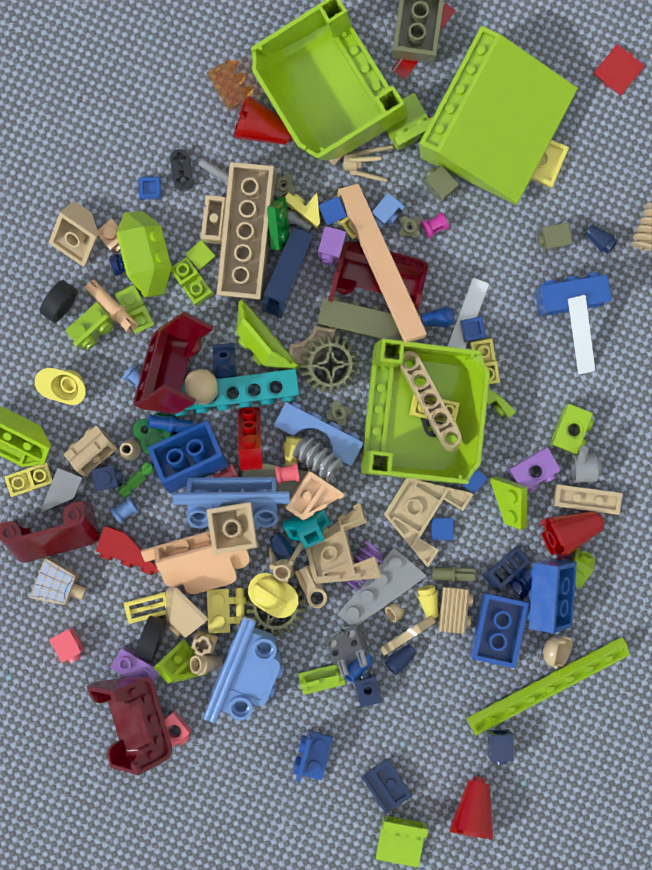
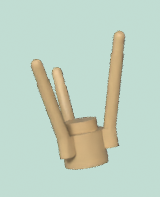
[344,145,394,182]
[269,542,304,583]

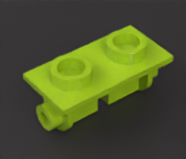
[298,664,346,695]

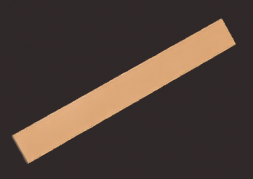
[337,184,427,343]

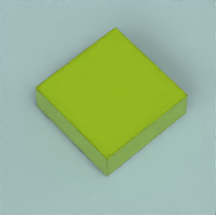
[185,240,216,271]

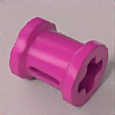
[421,212,449,239]

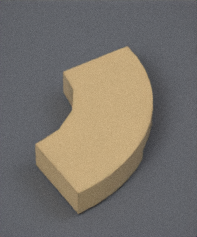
[289,326,336,364]
[380,616,436,656]

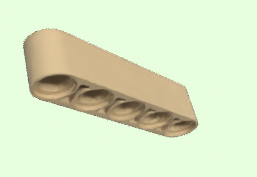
[400,351,461,452]

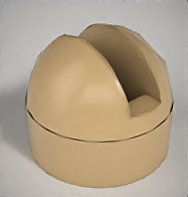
[385,603,404,623]

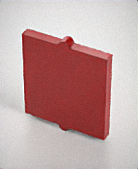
[593,44,644,96]

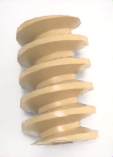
[630,203,652,252]

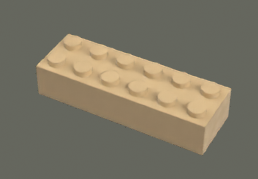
[217,162,277,301]

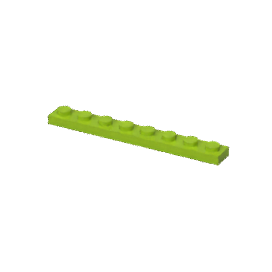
[466,637,630,736]

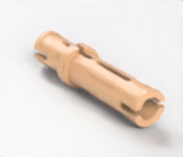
[85,279,138,333]

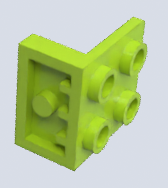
[386,93,433,152]
[65,302,115,351]
[376,815,428,867]

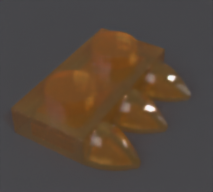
[207,60,254,112]

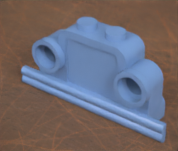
[172,477,290,531]
[203,616,284,723]

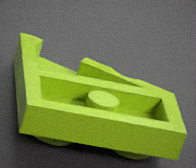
[490,476,528,530]
[153,639,208,684]

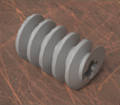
[292,437,342,482]

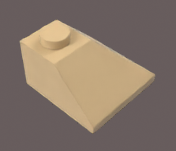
[49,201,98,267]
[207,502,258,555]
[166,587,208,638]

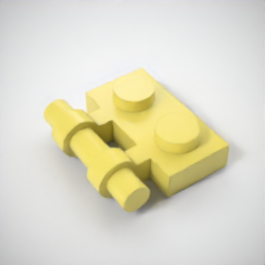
[207,588,247,633]

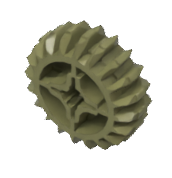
[299,334,359,394]
[246,580,305,636]

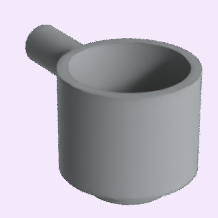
[571,446,602,483]

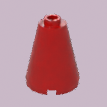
[233,96,293,145]
[540,511,604,560]
[449,776,494,840]

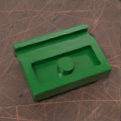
[267,197,290,250]

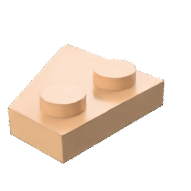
[284,470,345,520]

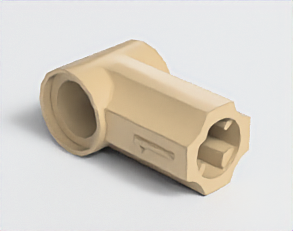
[294,565,327,608]
[191,630,218,656]

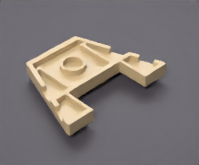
[384,479,474,567]
[306,503,382,584]

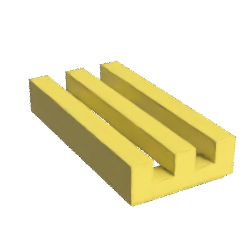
[124,592,166,624]

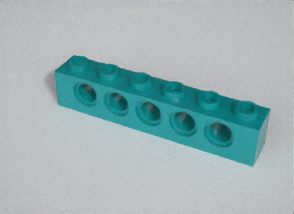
[174,369,299,417]

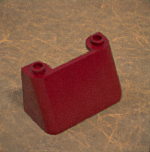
[0,500,100,563]
[87,676,172,776]

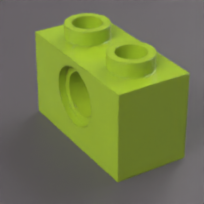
[549,404,594,455]

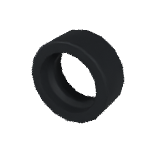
[39,280,78,323]
[136,615,166,660]

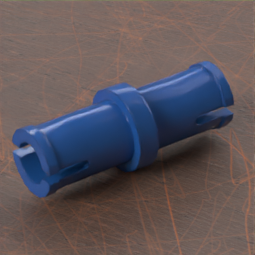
[147,414,193,433]

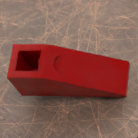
[238,407,263,471]
[96,525,159,575]

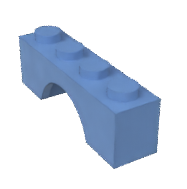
[274,401,363,466]

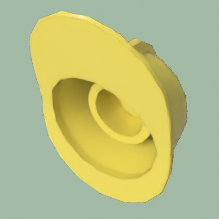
[35,368,86,405]
[248,573,298,618]

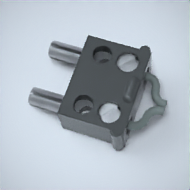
[324,624,370,677]

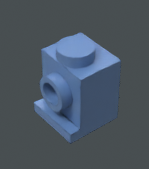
[372,193,405,229]

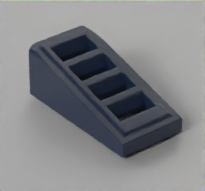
[482,546,531,592]

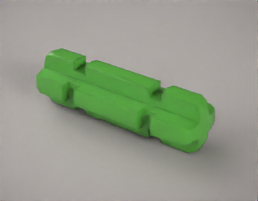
[118,462,155,498]

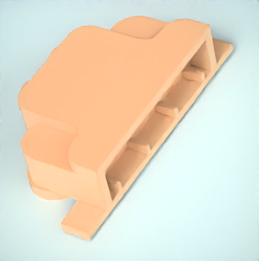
[141,531,250,594]

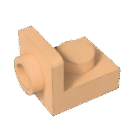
[97,218,121,253]

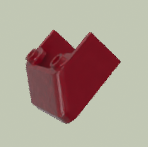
[328,241,428,311]
[133,311,214,414]

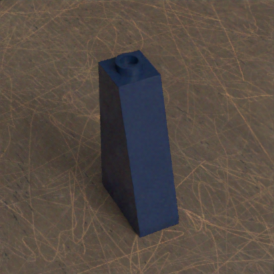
[262,227,313,319]

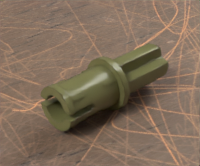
[432,565,476,583]

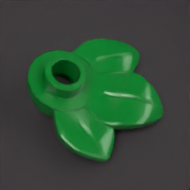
[133,413,173,455]

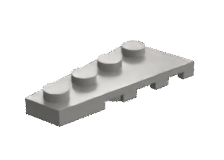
[337,547,427,626]

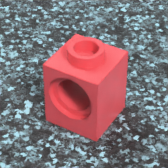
[50,627,85,663]
[164,710,192,748]

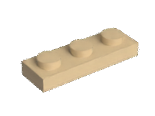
[553,484,622,515]

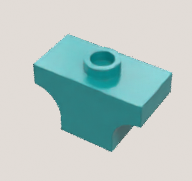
[282,509,331,549]

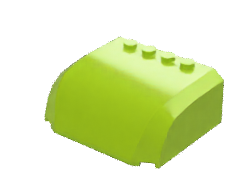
[251,0,408,160]
[361,339,490,484]

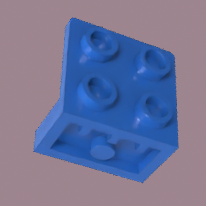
[293,730,333,782]

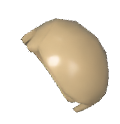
[184,369,218,405]
[543,635,573,669]

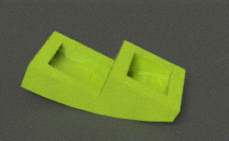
[115,284,154,334]

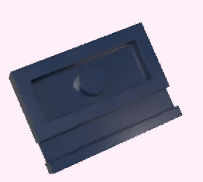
[361,758,412,814]

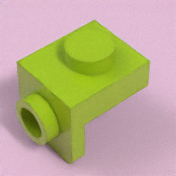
[571,549,595,588]

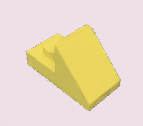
[285,193,320,230]

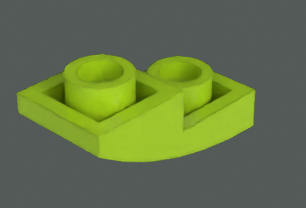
[171,256,214,307]
[487,389,516,418]

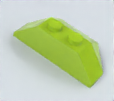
[116,211,172,297]
[236,299,301,370]
[0,406,51,467]

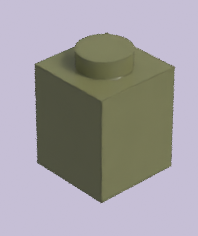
[424,165,459,203]
[537,222,573,252]

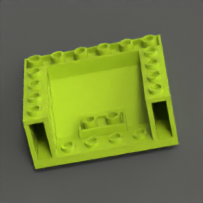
[419,25,578,205]

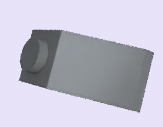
[41,468,87,511]

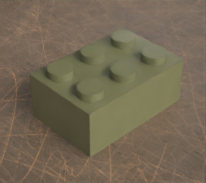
[392,0,444,64]

